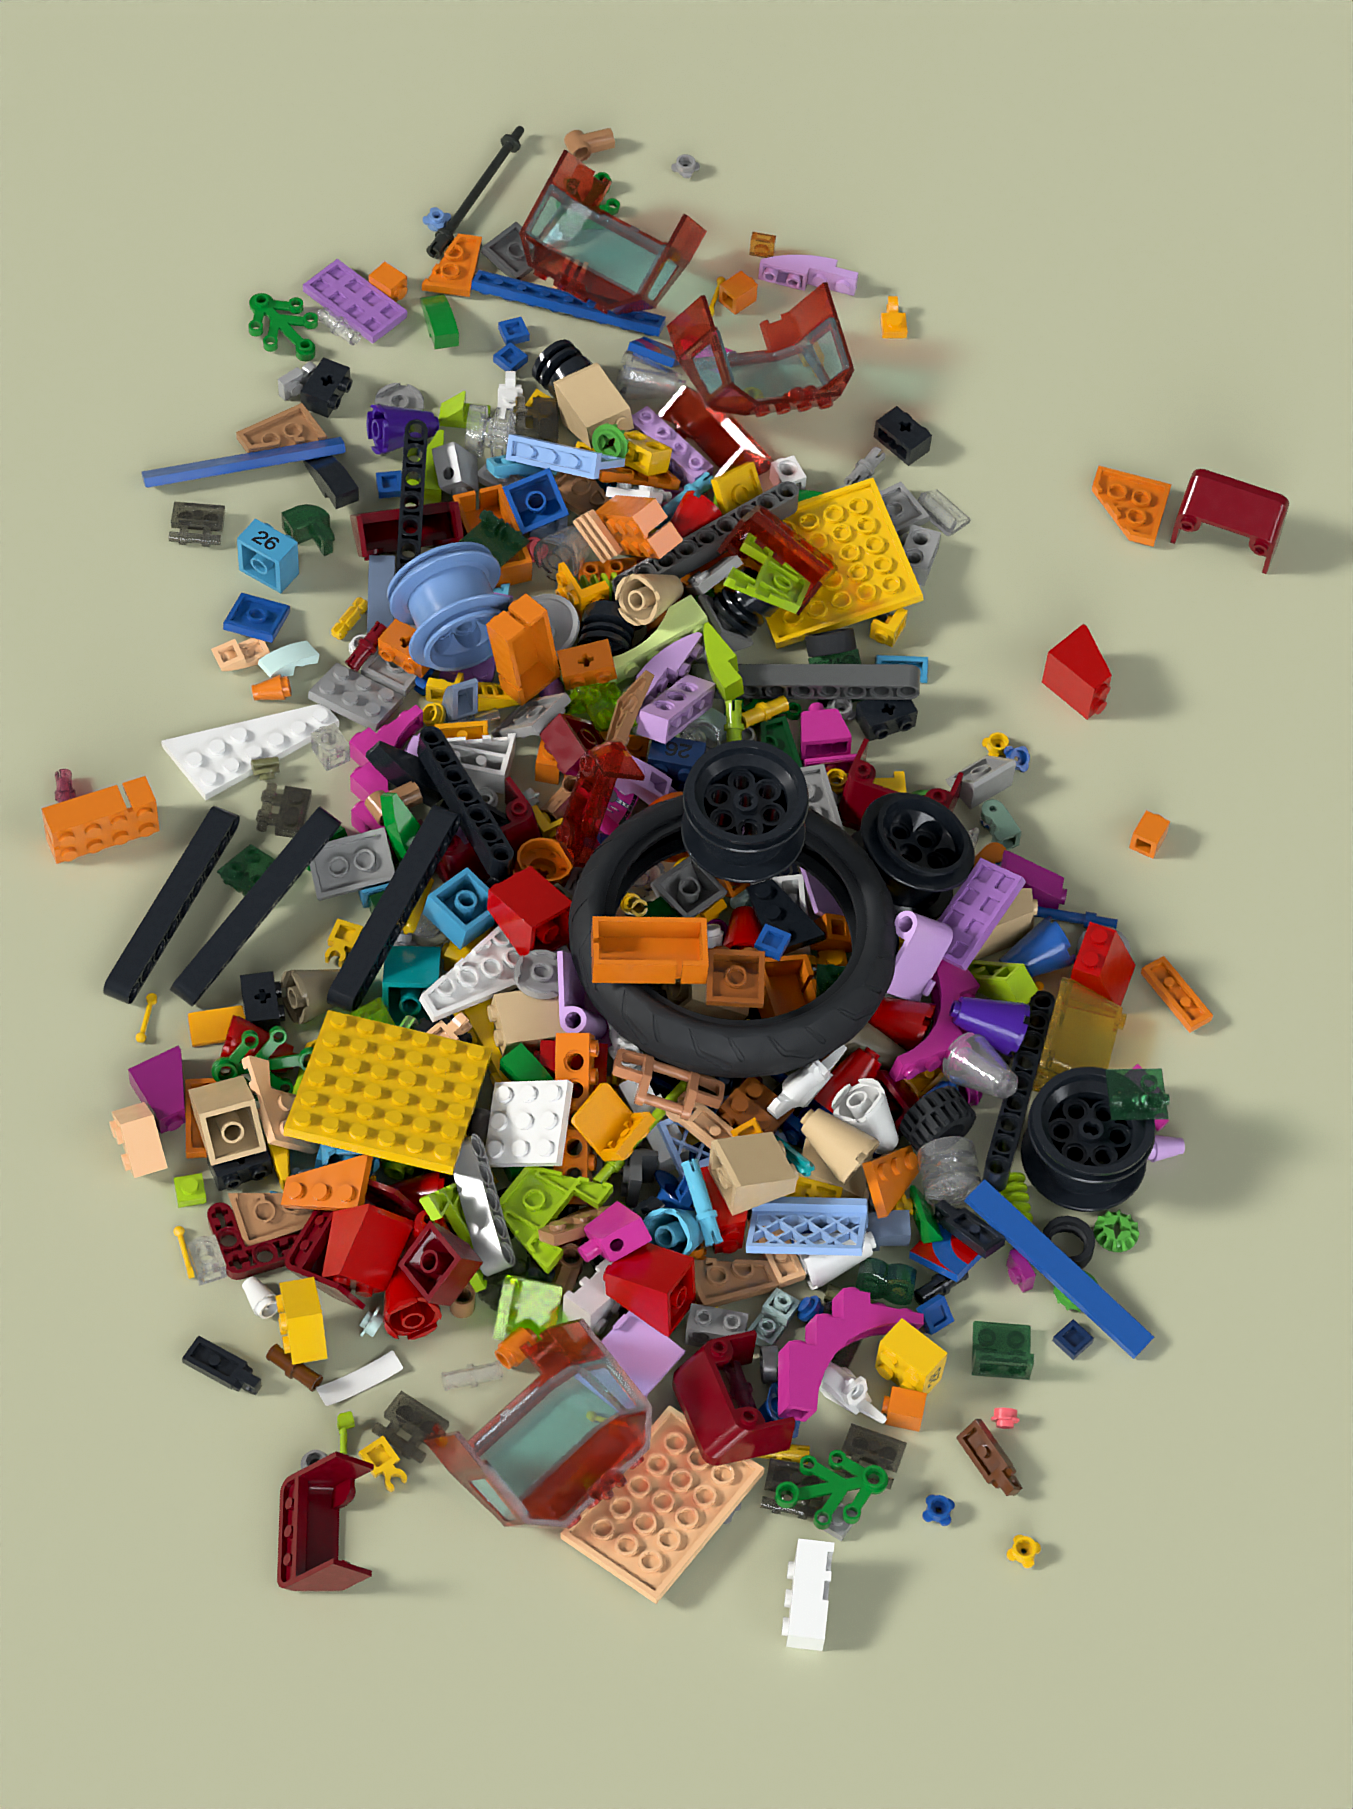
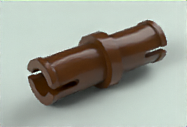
[266,1344,323,1392]

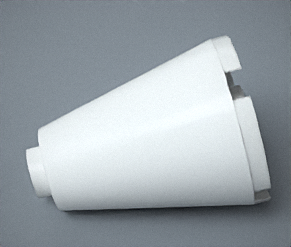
[832,1078,899,1154]
[794,1230,876,1291]

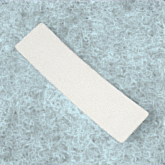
[316,1351,403,1406]

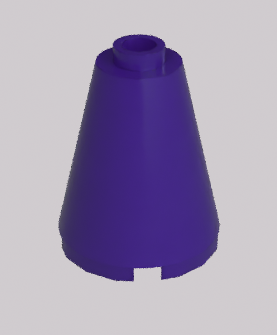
[366,404,439,455]
[949,997,1030,1057]

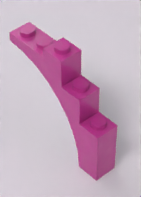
[349,705,423,865]
[889,960,980,1082]
[778,1287,924,1422]

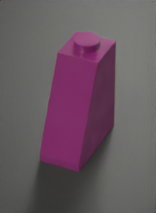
[1000,850,1068,909]
[128,1045,186,1134]

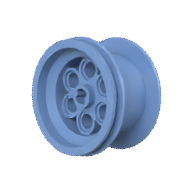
[387,542,514,671]

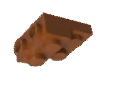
[706,946,765,1008]
[716,1077,795,1134]

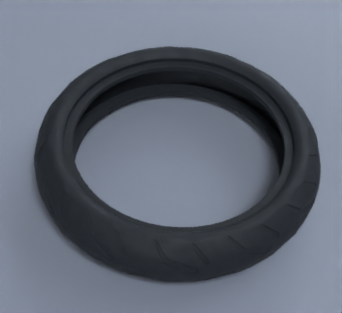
[568,795,899,1078]

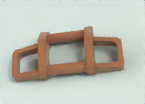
[612,1049,725,1121]

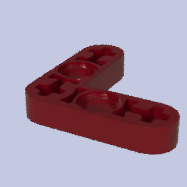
[207,1202,299,1280]

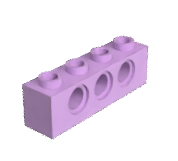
[628,406,714,489]
[636,674,716,744]

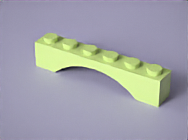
[558,595,708,708]

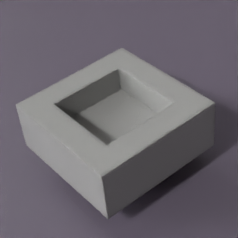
[818,1503,857,1541]

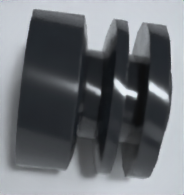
[532,339,593,401]
[713,566,780,636]
[577,600,635,656]

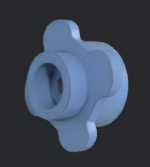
[423,207,451,232]

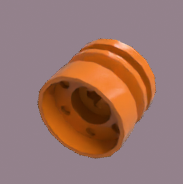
[513,838,573,887]

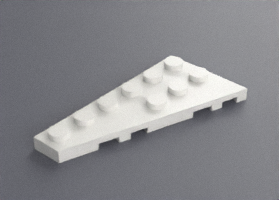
[161,704,339,801]
[419,926,571,1022]

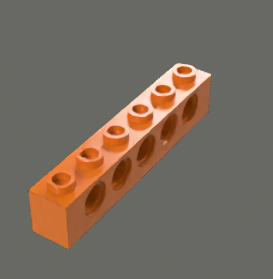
[553,1033,599,1206]

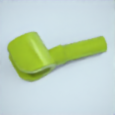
[337,1411,355,1454]

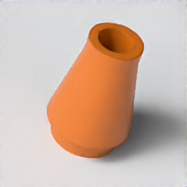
[251,674,292,701]

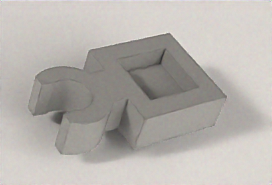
[278,361,317,401]

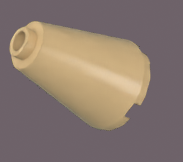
[615,574,683,626]
[800,1108,880,1185]

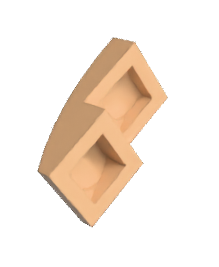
[211,638,270,671]

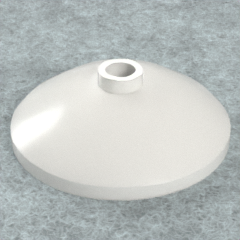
[532,594,580,659]

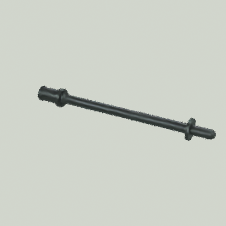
[426,126,524,259]

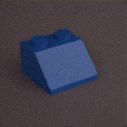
[502,467,569,535]

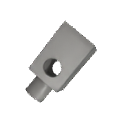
[432,442,478,496]

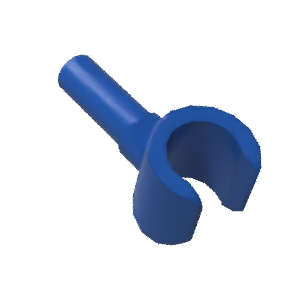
[414,668,435,696]

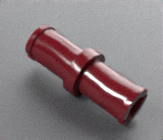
[345,621,387,672]

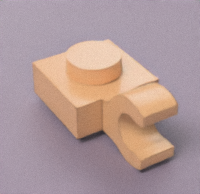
[426,1012,472,1040]

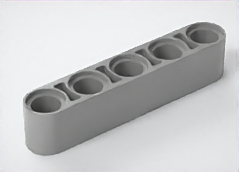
[453,1134,515,1276]

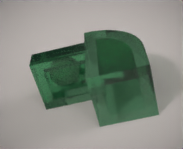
[281,504,335,556]

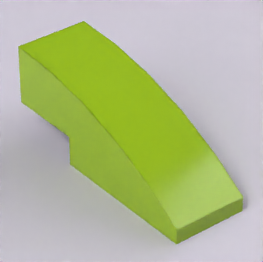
[704,622,744,701]

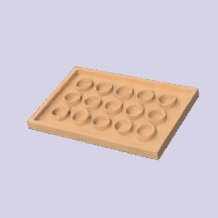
[560,1405,764,1604]

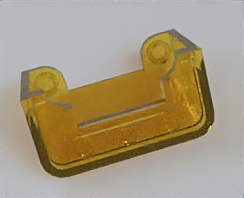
[1033,977,1127,1092]

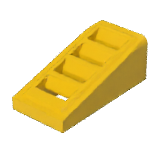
[478,682,520,712]
[265,1135,291,1191]

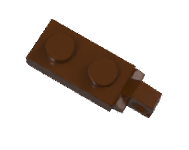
[956,1419,1023,1496]

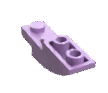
[758,255,859,296]
[636,632,704,709]
[591,745,678,805]

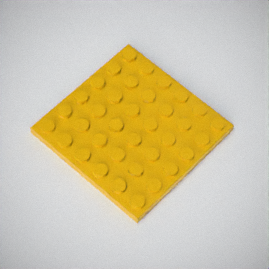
[736,478,924,649]
[283,1010,492,1175]

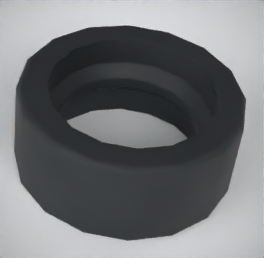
[805,628,857,657]
[1043,1216,1096,1269]

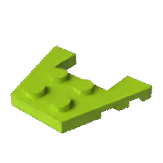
[723,533,810,614]
[499,1166,614,1274]
[419,1183,487,1292]

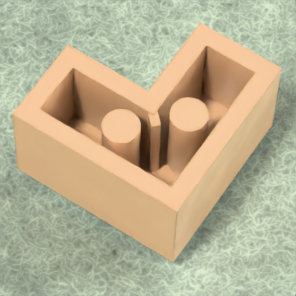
[109,1102,168,1178]

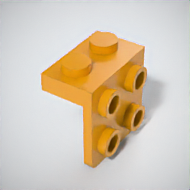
[555,562,609,629]
[571,1083,656,1161]

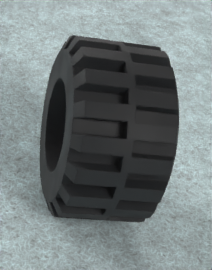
[899,1086,977,1158]

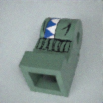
[980,799,1022,850]

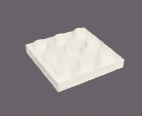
[485,1080,574,1167]

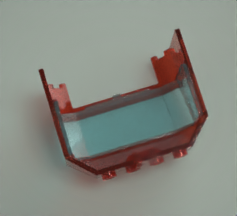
[519,149,707,315]
[667,282,855,417]
[424,1318,652,1529]

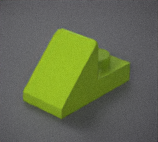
[438,391,491,431]

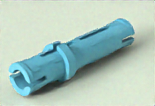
[656,472,714,529]
[681,1158,723,1247]

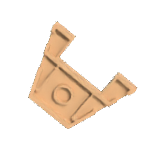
[242,1055,320,1154]

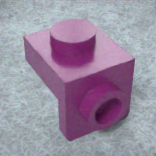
[1006,1247,1036,1293]

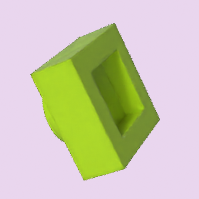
[174,1173,207,1208]

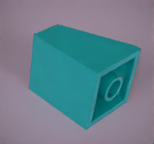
[382,946,441,1026]

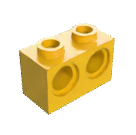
[613,430,672,476]

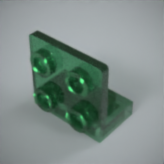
[971,1321,1034,1380]

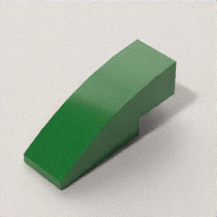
[420,294,459,349]
[380,793,421,863]
[499,1043,576,1119]

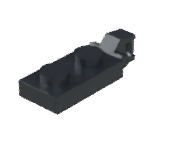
[934,1200,1006,1259]
[182,1336,262,1396]

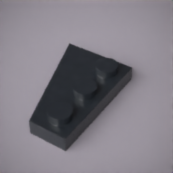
[746,878,826,955]

